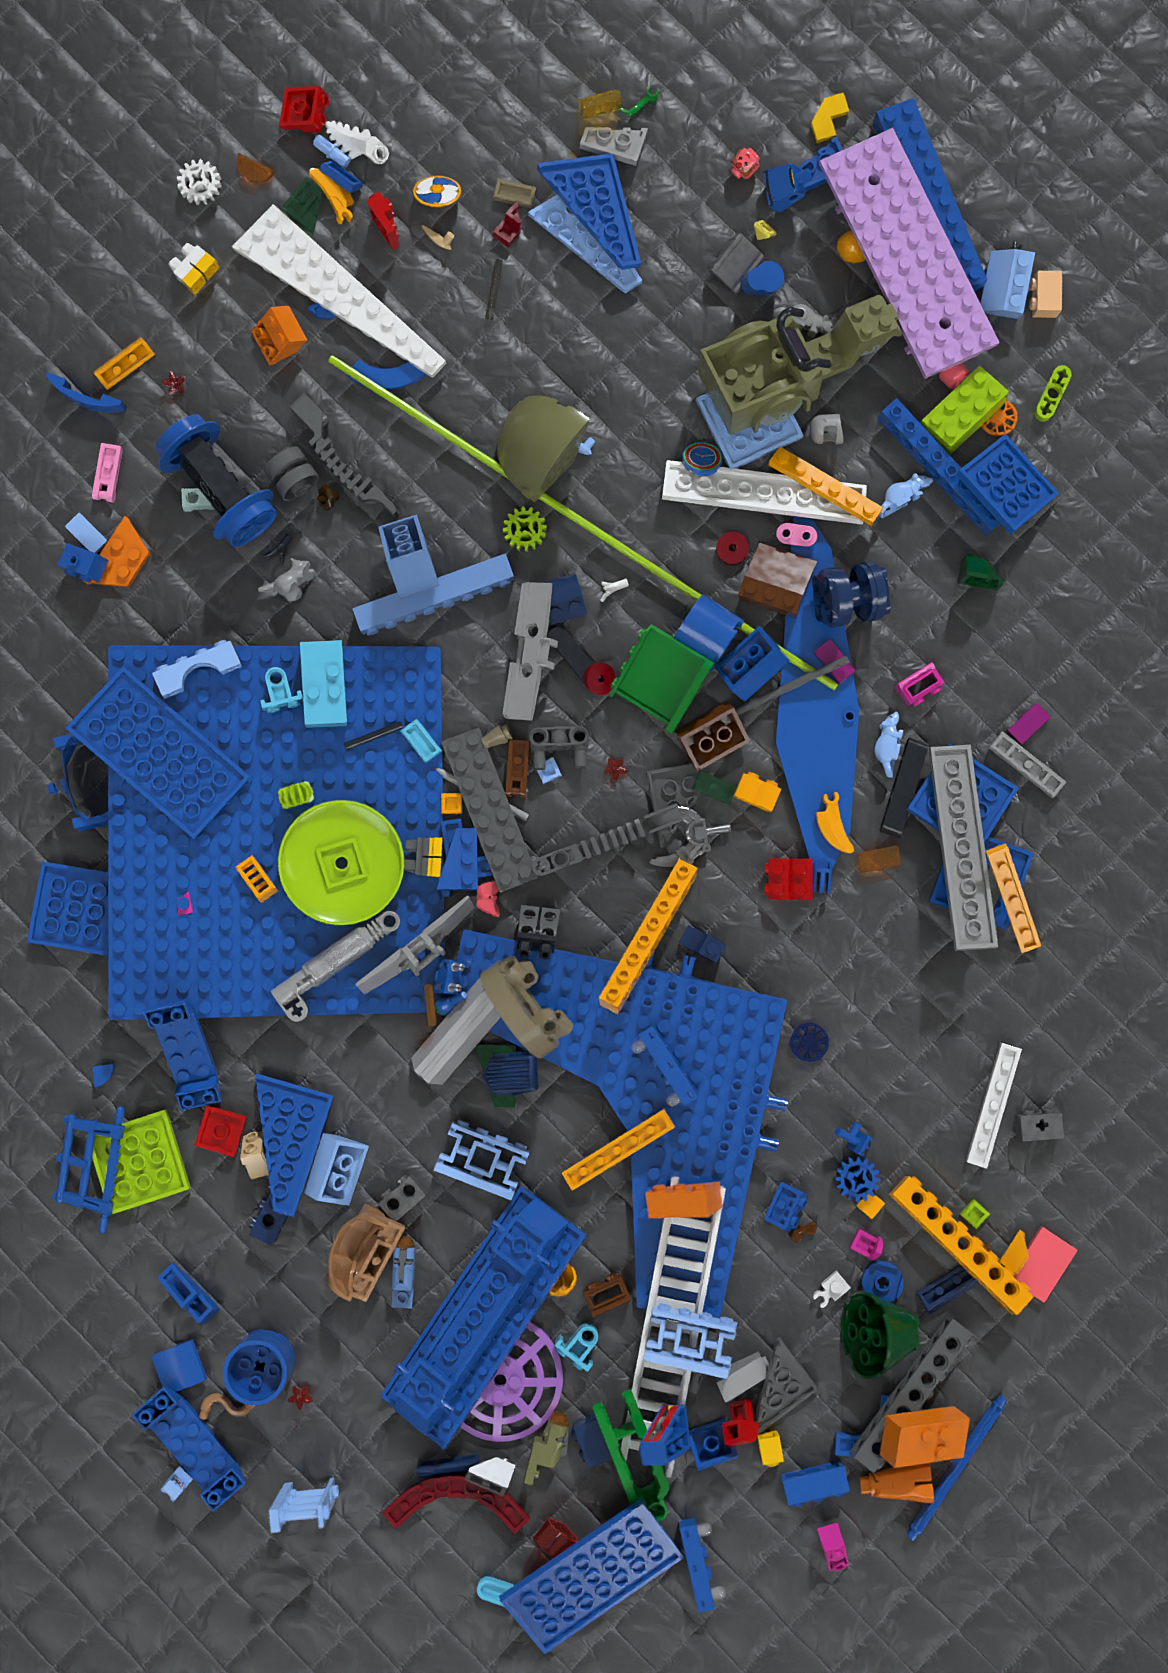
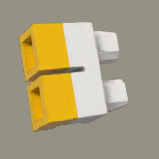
[169,243,220,295]

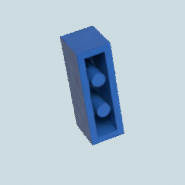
[780,1460,850,1507]

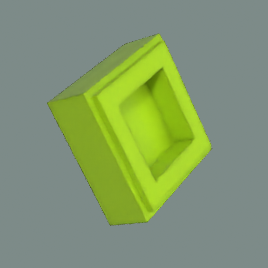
[960,1199,990,1229]

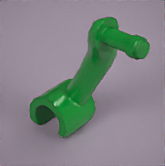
[620,87,659,117]

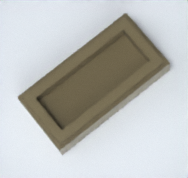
[493,178,536,209]

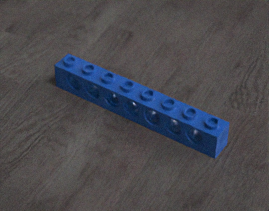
[878,398,1000,536]

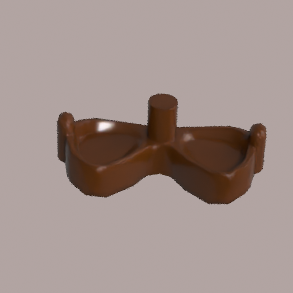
[789,1221,817,1243]

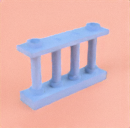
[269,1478,339,1533]

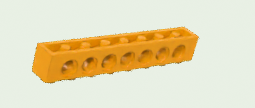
[599,859,697,1014]
[889,1176,1034,1315]

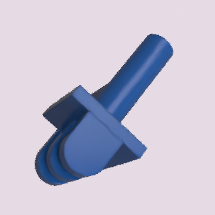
[834,1121,873,1157]

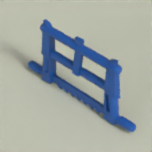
[52,1106,125,1234]

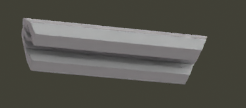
[411,978,501,1085]

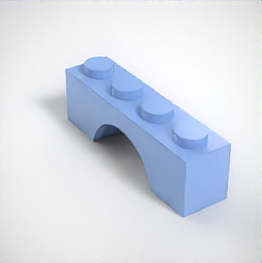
[152,640,242,699]

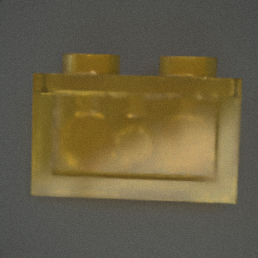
[578,89,622,120]

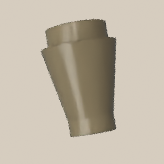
[481,724,513,749]

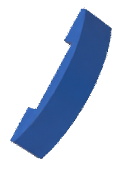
[46,372,127,413]

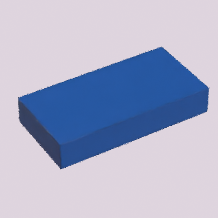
[319,160,363,193]

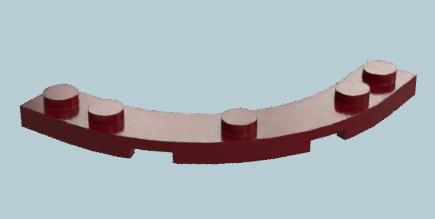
[382,1474,530,1534]

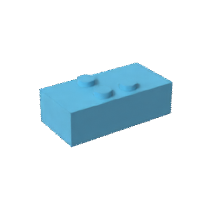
[300,640,347,728]

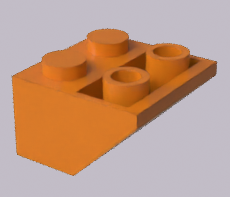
[251,306,307,365]

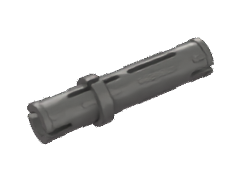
[688,1329,719,1394]

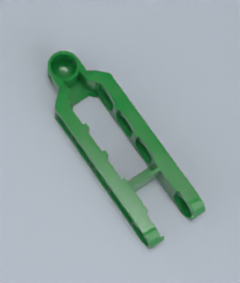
[592,1389,670,1522]

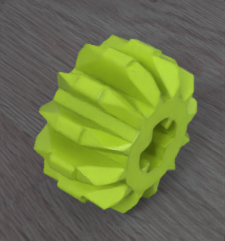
[278,781,314,809]

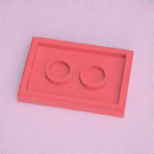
[1013,1226,1078,1303]

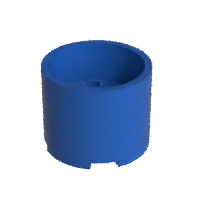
[674,594,744,673]
[223,1329,296,1405]

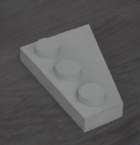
[579,127,648,166]

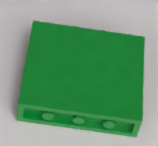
[610,624,714,734]

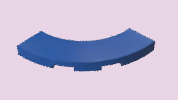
[346,359,427,391]

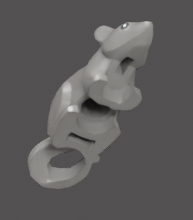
[773,304,834,338]

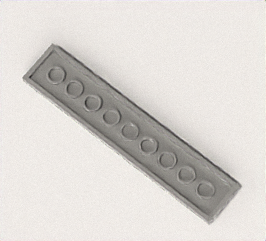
[928,745,998,951]

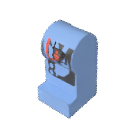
[160,1465,193,1502]

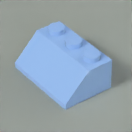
[980,249,1035,319]
[303,1133,369,1206]

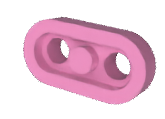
[776,523,818,547]

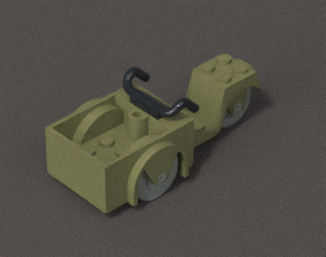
[698,295,902,435]

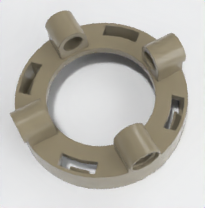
[480,956,573,1059]

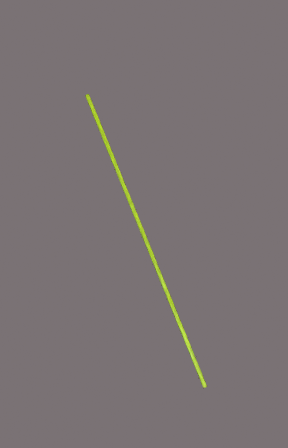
[328,355,838,690]

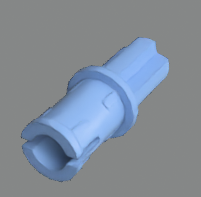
[313,135,351,168]

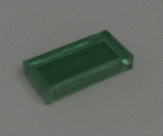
[692,771,737,805]

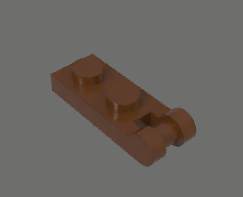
[505,740,530,798]

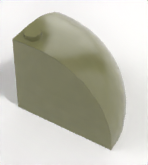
[497,396,590,502]

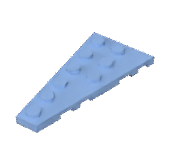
[528,195,642,293]

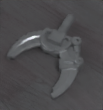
[649,806,731,867]

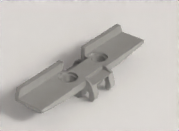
[503,582,558,721]
[356,895,475,995]

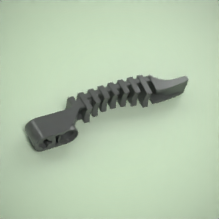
[289,393,399,519]
[532,803,684,876]

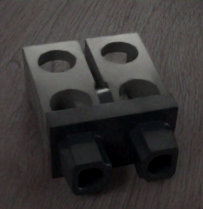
[517,905,560,960]

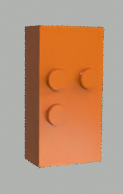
[880,1406,970,1468]

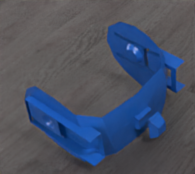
[47,734,129,832]

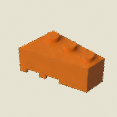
[646,1182,723,1218]

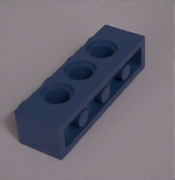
[249,1167,312,1246]

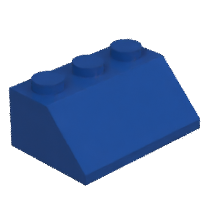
[715,626,790,702]

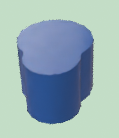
[740,261,784,297]

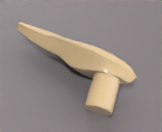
[421,225,454,250]

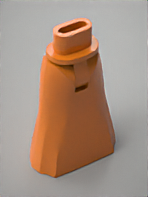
[860,1463,934,1504]

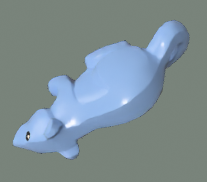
[879,474,933,518]
[874,712,903,778]

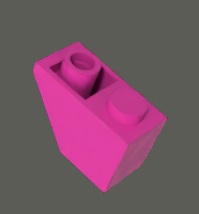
[817,1523,849,1571]

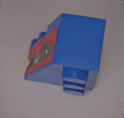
[639,1405,691,1465]

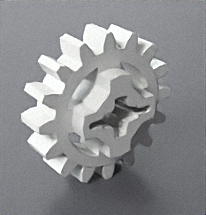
[177,159,222,205]

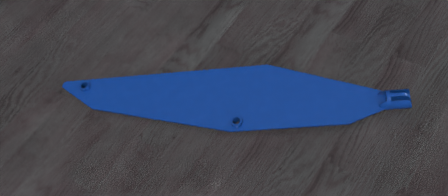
[776,516,859,894]

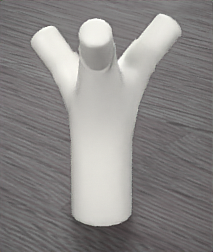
[600,579,629,602]

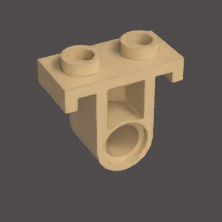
[240,1131,268,1179]

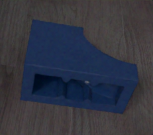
[679,925,726,963]

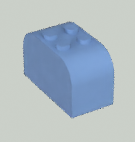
[378,515,440,598]

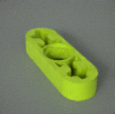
[1034,365,1072,422]

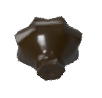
[317,484,339,511]

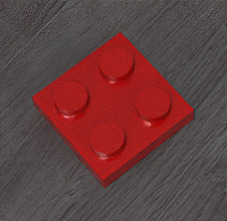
[194,1105,248,1157]

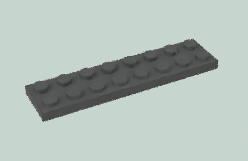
[441,727,538,893]

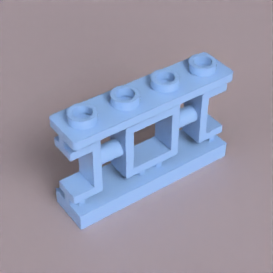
[434,1120,530,1200]
[644,1303,738,1379]

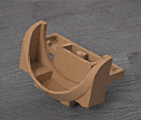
[325,1203,405,1302]

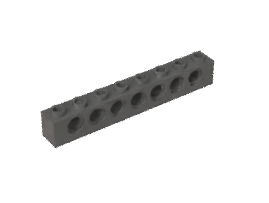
[849,1315,973,1473]

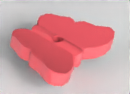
[477,880,500,917]

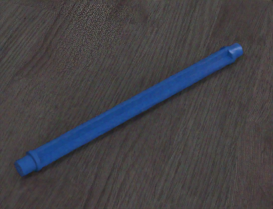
[907,1394,1007,1541]

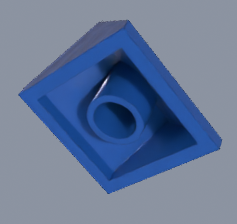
[689,1418,738,1471]

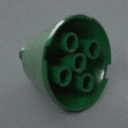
[841,1291,920,1379]

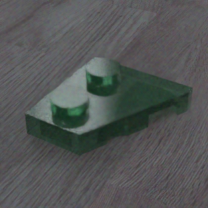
[282,177,323,235]

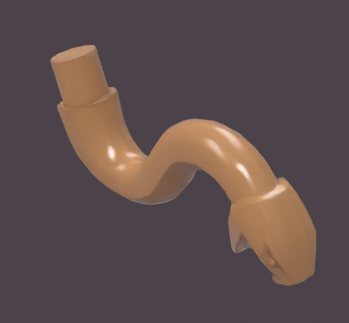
[199,1393,256,1419]

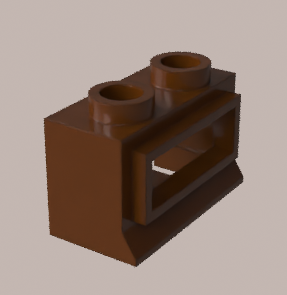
[583,1272,631,1317]

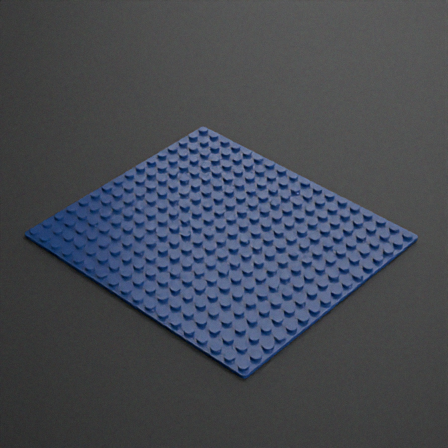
[108,645,445,1020]

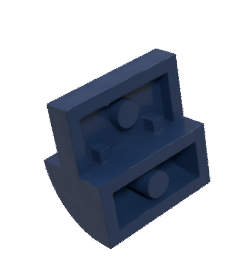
[543,573,587,625]

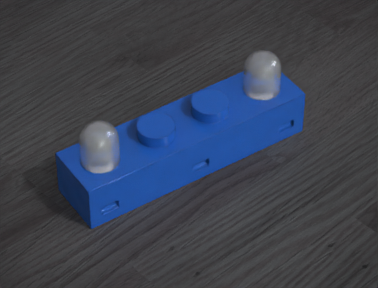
[631,1024,699,1107]
[679,1517,726,1613]

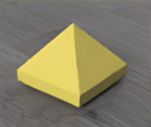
[754,220,777,240]

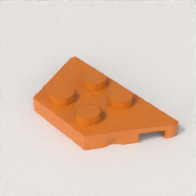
[84,516,150,588]

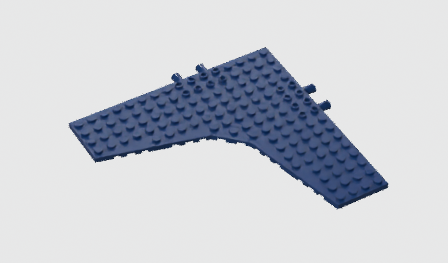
[450,929,788,1319]

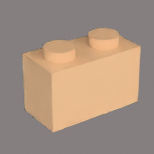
[1030,271,1062,318]

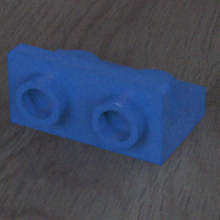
[764,1181,808,1231]

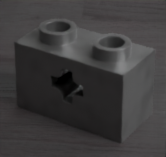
[1015,1108,1064,1141]

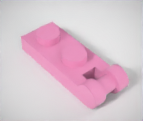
[92,443,123,503]

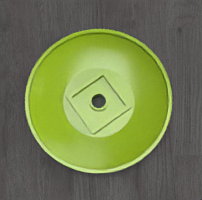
[278,800,404,925]

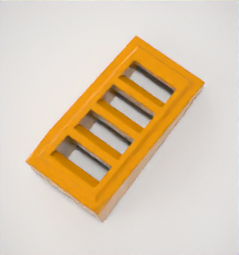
[235,855,278,902]

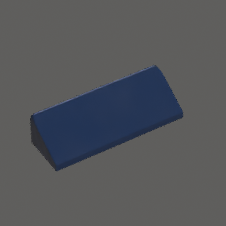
[916,1265,979,1314]
[416,1454,481,1478]

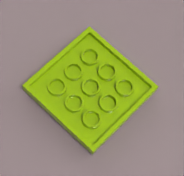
[86,1109,191,1214]

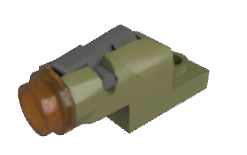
[524,1411,569,1485]

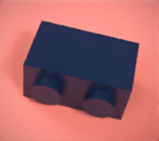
[571,1414,612,1468]

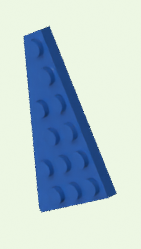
[537,153,641,270]
[255,1073,334,1218]

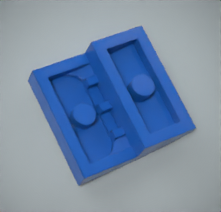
[151,1339,207,1392]

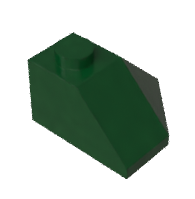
[958,554,1003,590]

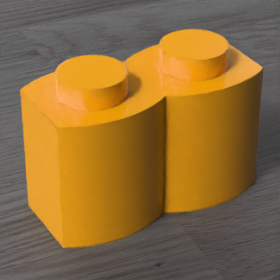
[733,771,781,812]

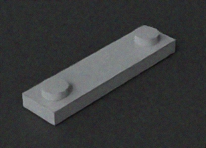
[988,731,1066,798]

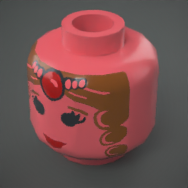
[730,147,760,179]

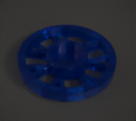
[790,1023,829,1062]

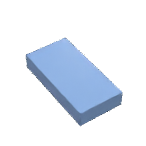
[65,513,108,553]

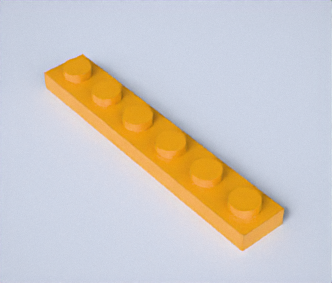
[768,447,883,526]
[986,843,1041,953]
[562,1109,675,1191]

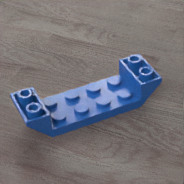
[143,1000,222,1111]
[131,1386,246,1512]

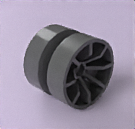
[264,446,319,501]

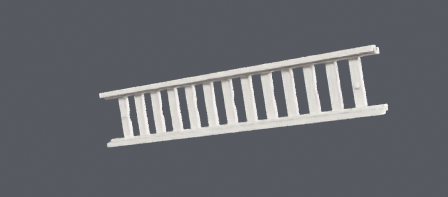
[621,1176,726,1478]

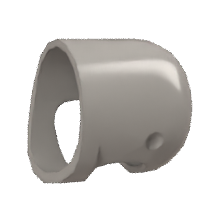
[810,414,843,444]

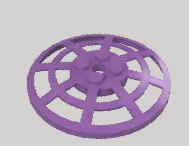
[461,1322,563,1442]

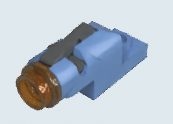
[391,1237,415,1308]

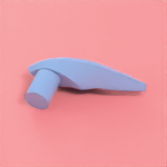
[578,437,595,455]

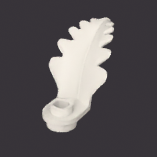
[325,121,389,164]

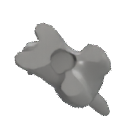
[258,558,315,601]

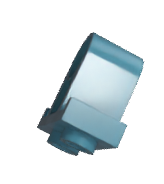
[260,667,303,713]
[555,1322,598,1372]

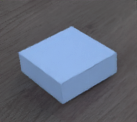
[537,757,562,784]

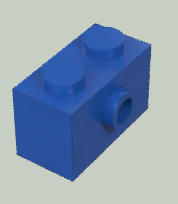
[57,543,109,583]

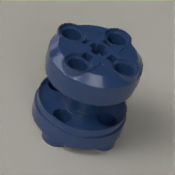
[812,561,891,628]

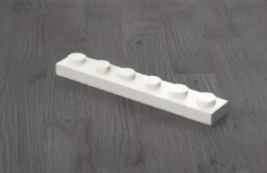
[965,1043,1022,1168]

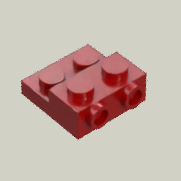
[279,86,329,133]
[366,192,399,250]
[765,858,813,900]

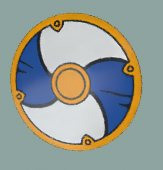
[413,176,461,207]

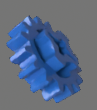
[834,1156,881,1202]

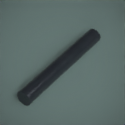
[343,721,403,751]

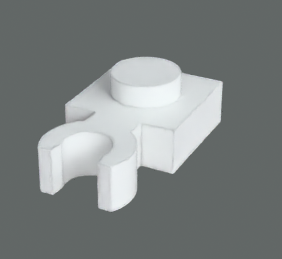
[812,1270,851,1308]

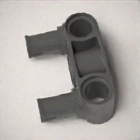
[529,726,589,770]

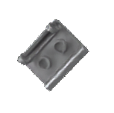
[707,233,766,296]

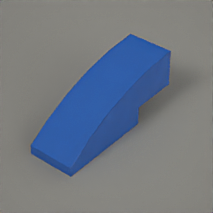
[158,1263,220,1324]

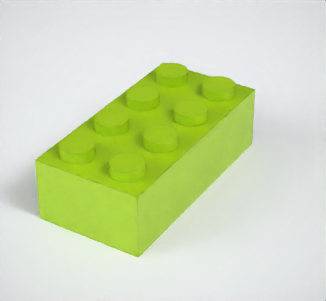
[921,365,1009,455]

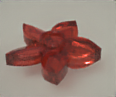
[161,371,185,395]
[604,758,628,781]
[287,1385,313,1410]

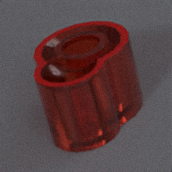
[533,1518,578,1558]

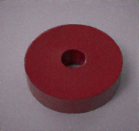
[716,532,749,565]
[583,662,616,695]

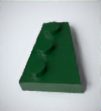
[475,1044,516,1108]

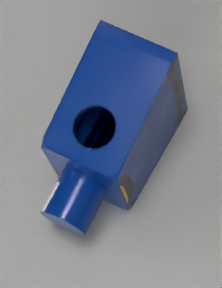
[763,164,812,213]

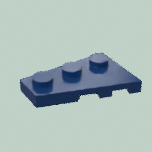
[799,136,843,192]
[436,828,478,891]

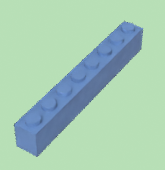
[352,553,515,636]

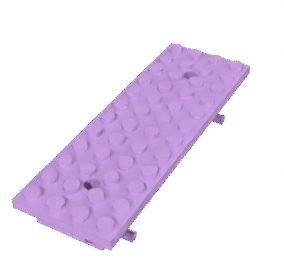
[819,128,1000,379]

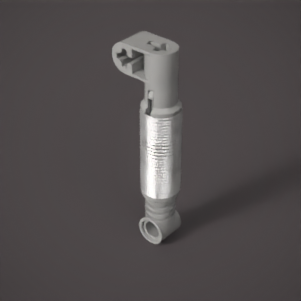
[271,911,400,1022]

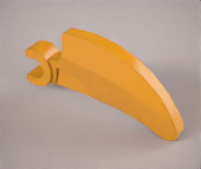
[308,168,354,224]
[816,792,854,854]

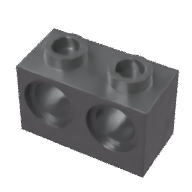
[378,1174,428,1221]

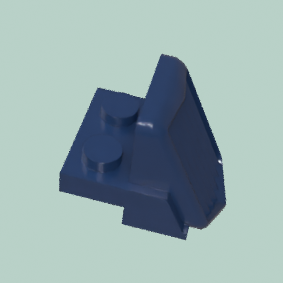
[482,1051,538,1097]

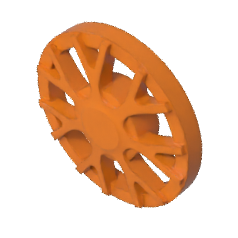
[981,401,1018,437]

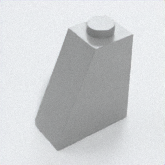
[715,1351,769,1403]

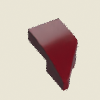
[493,202,521,248]

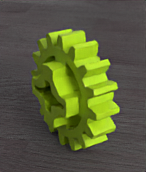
[503,506,547,552]

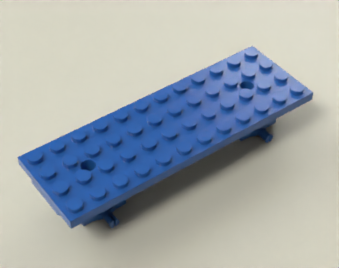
[380,1186,588,1449]

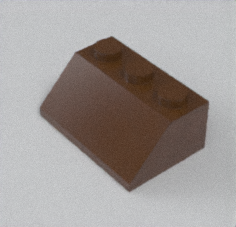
[674,701,750,772]

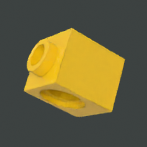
[757,1430,784,1467]

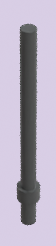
[735,655,850,715]

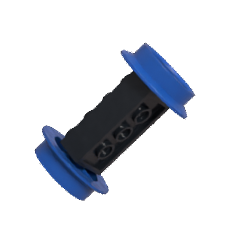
[155,414,277,547]

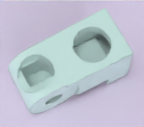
[182,488,214,512]

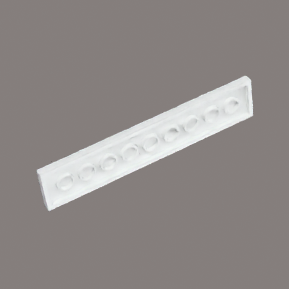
[662,460,867,524]

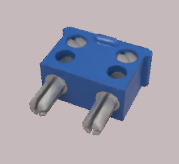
[433,958,465,997]

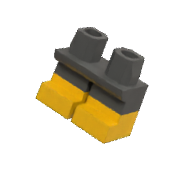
[404,837,442,878]

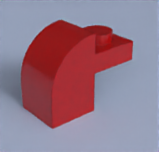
[722,1399,759,1447]

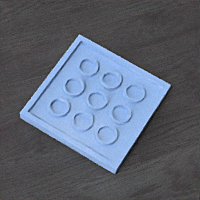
[696,393,804,469]

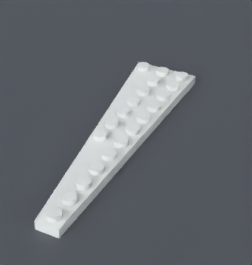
[232,204,446,378]

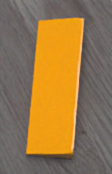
[93,337,155,390]

